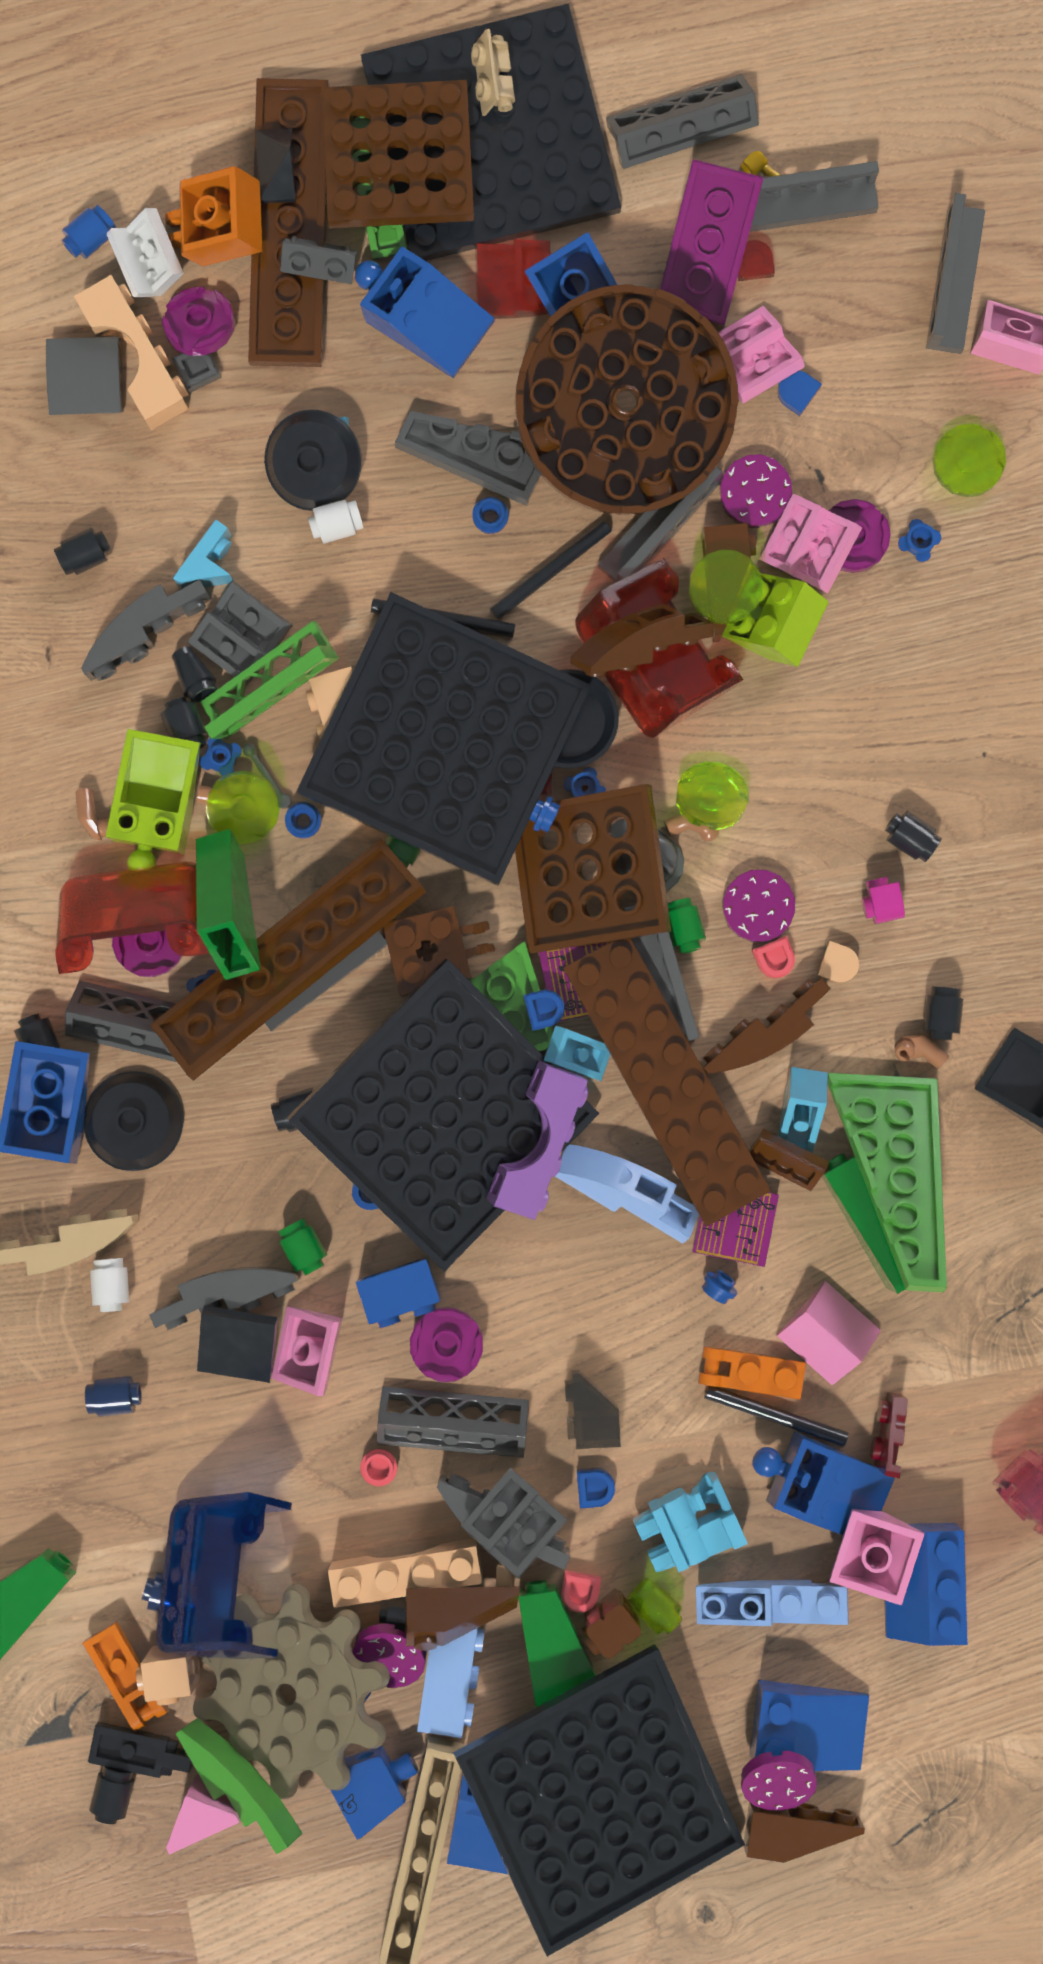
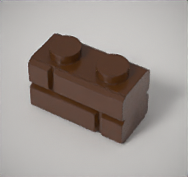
[581,1588,641,1659]

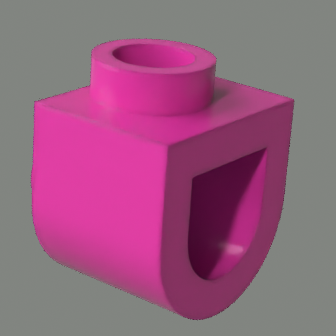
[862,877,905,924]

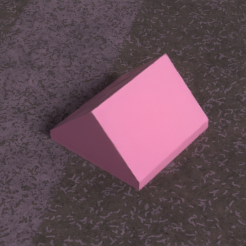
[970,300,1043,375]
[776,1281,881,1385]
[271,1306,343,1396]
[829,1509,924,1605]
[166,1774,240,1854]

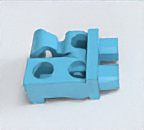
[633,1472,748,1572]

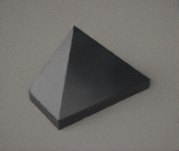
[256,128,296,204]

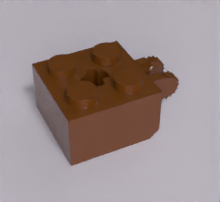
[383,906,495,997]

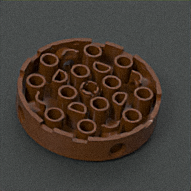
[515,284,739,515]

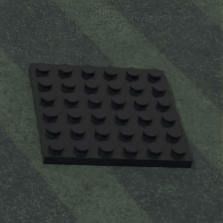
[360,3,621,261]
[297,592,591,886]
[287,958,599,1272]
[453,1644,745,1957]

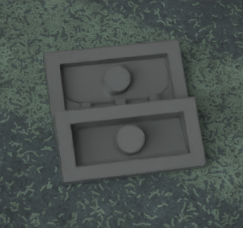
[46,336,123,415]
[188,582,293,685]
[461,1468,567,1579]

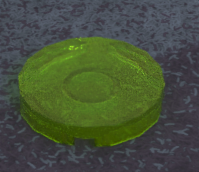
[932,423,1007,498]
[689,549,763,624]
[676,761,749,830]
[206,771,280,844]

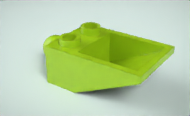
[105,729,201,879]

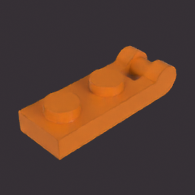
[698,1346,806,1400]
[82,1621,169,1732]

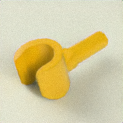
[740,151,781,177]

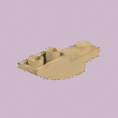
[0,1208,139,1276]

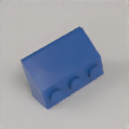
[525,232,618,316]
[884,1523,968,1646]

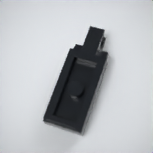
[88,1722,194,1778]

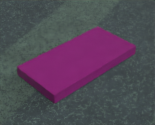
[660,159,764,325]

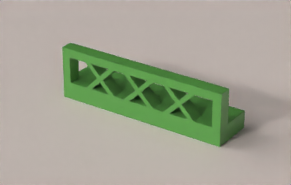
[200,621,339,739]

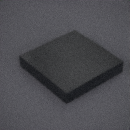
[197,1306,278,1383]

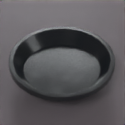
[264,410,362,511]
[554,669,619,769]
[84,1071,184,1171]

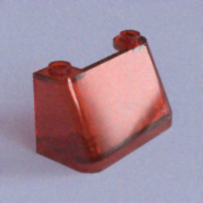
[575,558,744,738]
[55,862,209,974]

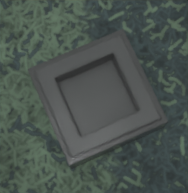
[172,353,221,393]

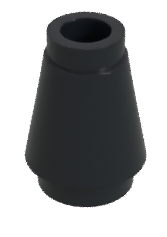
[172,646,217,703]

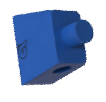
[331,1746,419,1840]

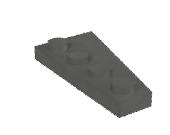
[395,411,541,506]

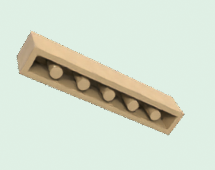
[378,1736,465,1964]

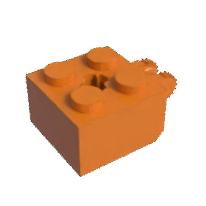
[165,166,262,267]

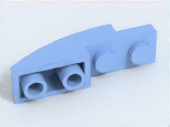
[555,1144,699,1244]
[696,1580,849,1626]

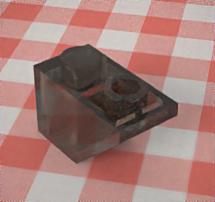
[565,1369,621,1449]

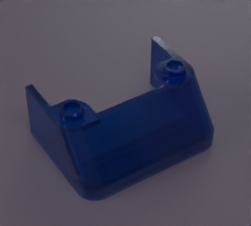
[156,1492,292,1659]

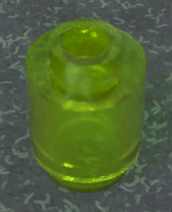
[627,1578,682,1635]

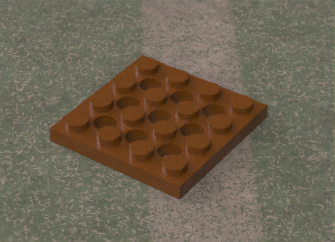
[322,80,474,229]
[515,784,671,954]

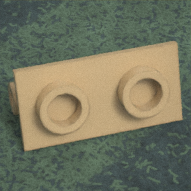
[471,29,515,116]

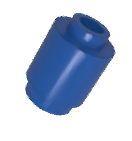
[61,205,116,259]

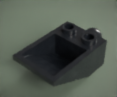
[975,1028,1043,1134]

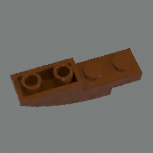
[570,604,714,677]
[702,978,831,1074]

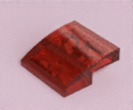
[475,239,551,319]

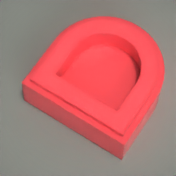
[752,936,795,979]
[561,1570,601,1613]

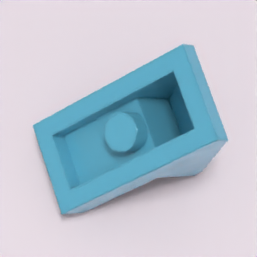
[173,520,234,589]
[544,1026,610,1081]

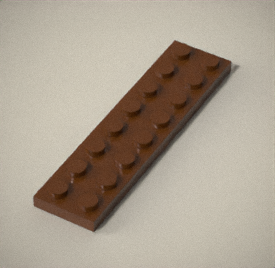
[248,78,330,367]
[150,839,426,1081]
[563,938,771,1227]

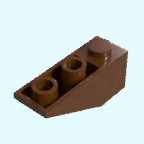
[744,1802,865,1863]

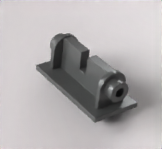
[280,236,357,284]

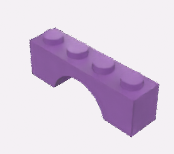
[486,1060,588,1220]

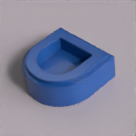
[778,371,822,417]
[523,990,564,1031]
[577,1468,615,1509]

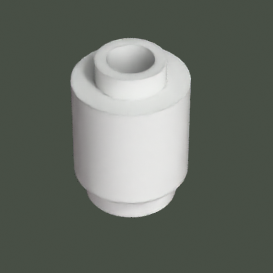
[308,499,364,544]
[90,1258,130,1313]

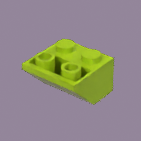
[722,572,829,667]

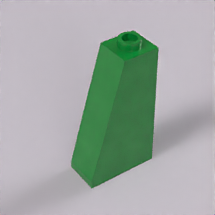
[196,829,260,980]
[822,1153,906,1294]
[0,1548,76,1660]
[519,1580,598,1707]

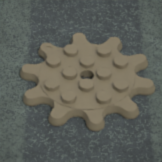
[193,1584,390,1799]

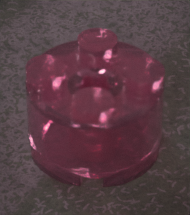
[992,1449,1043,1536]

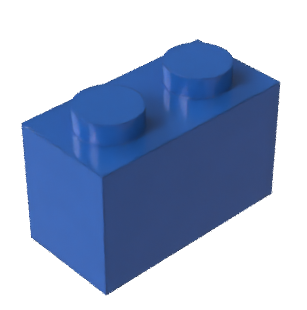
[356,1257,441,1328]

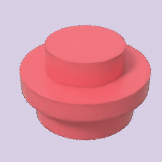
[360,1448,398,1486]

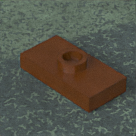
[749,1128,829,1191]

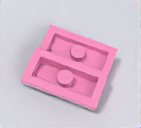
[718,306,805,404]
[759,494,862,594]

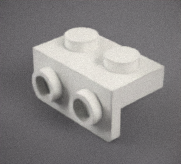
[107,208,184,297]

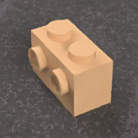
[136,1640,201,1705]

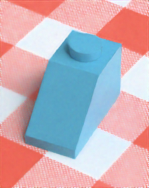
[778,1067,828,1153]

